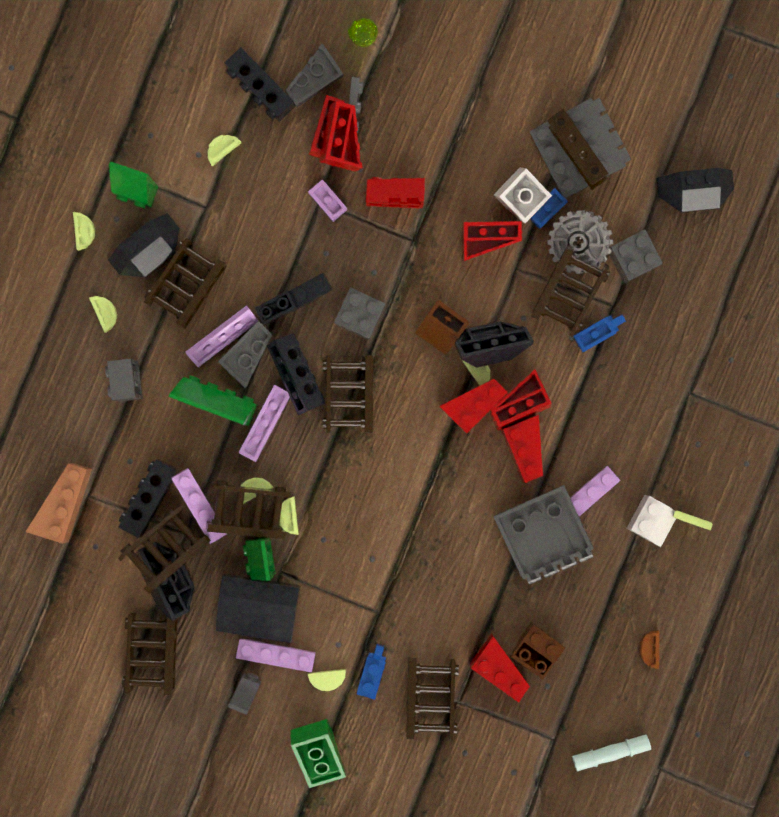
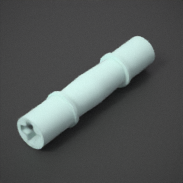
[572,735,651,771]

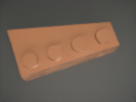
[26,463,92,544]

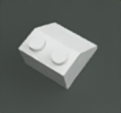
[494,167,552,223]
[627,495,676,547]

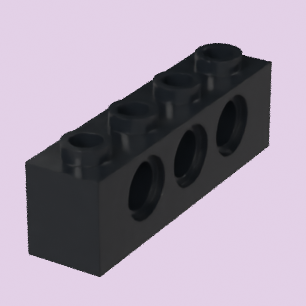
[224,47,295,122]
[267,333,325,416]
[119,459,179,538]

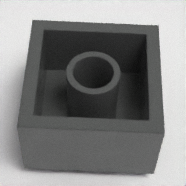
[609,230,663,284]
[334,287,385,340]
[105,358,143,402]

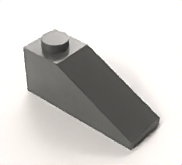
[228,673,261,715]

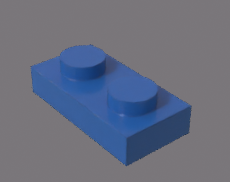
[530,188,568,229]

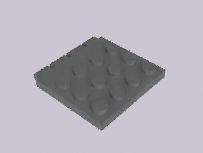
[529,98,631,199]
[494,485,594,584]

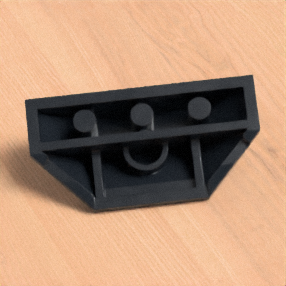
[656,168,734,213]
[108,213,180,277]
[455,321,534,368]
[137,542,195,621]

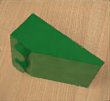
[109,161,158,209]
[243,537,276,581]
[290,719,346,788]

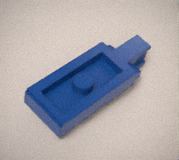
[573,315,626,353]
[356,644,386,700]

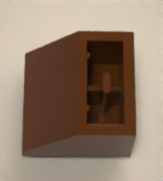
[415,300,470,355]
[511,622,565,680]

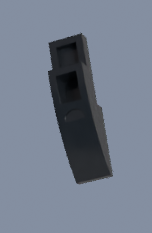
[255,273,333,325]

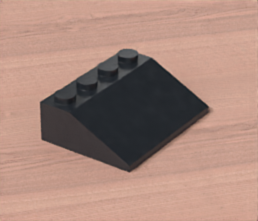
[215,573,301,643]

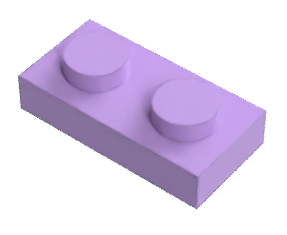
[308,180,347,222]

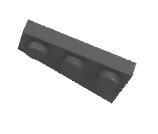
[286,43,344,108]
[349,76,363,133]
[218,321,272,389]

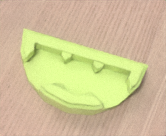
[208,135,241,166]
[73,212,95,251]
[89,296,117,333]
[462,360,490,386]
[241,478,274,504]
[279,496,299,535]
[673,511,713,530]
[308,669,346,691]

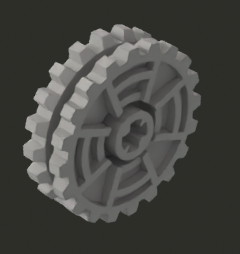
[548,210,613,274]

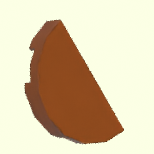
[639,630,659,669]

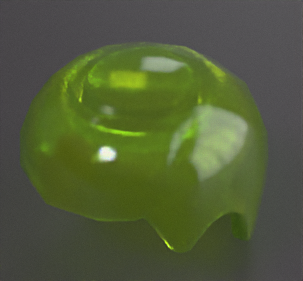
[348,18,378,48]

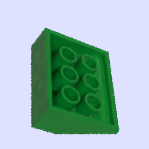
[168,375,258,426]

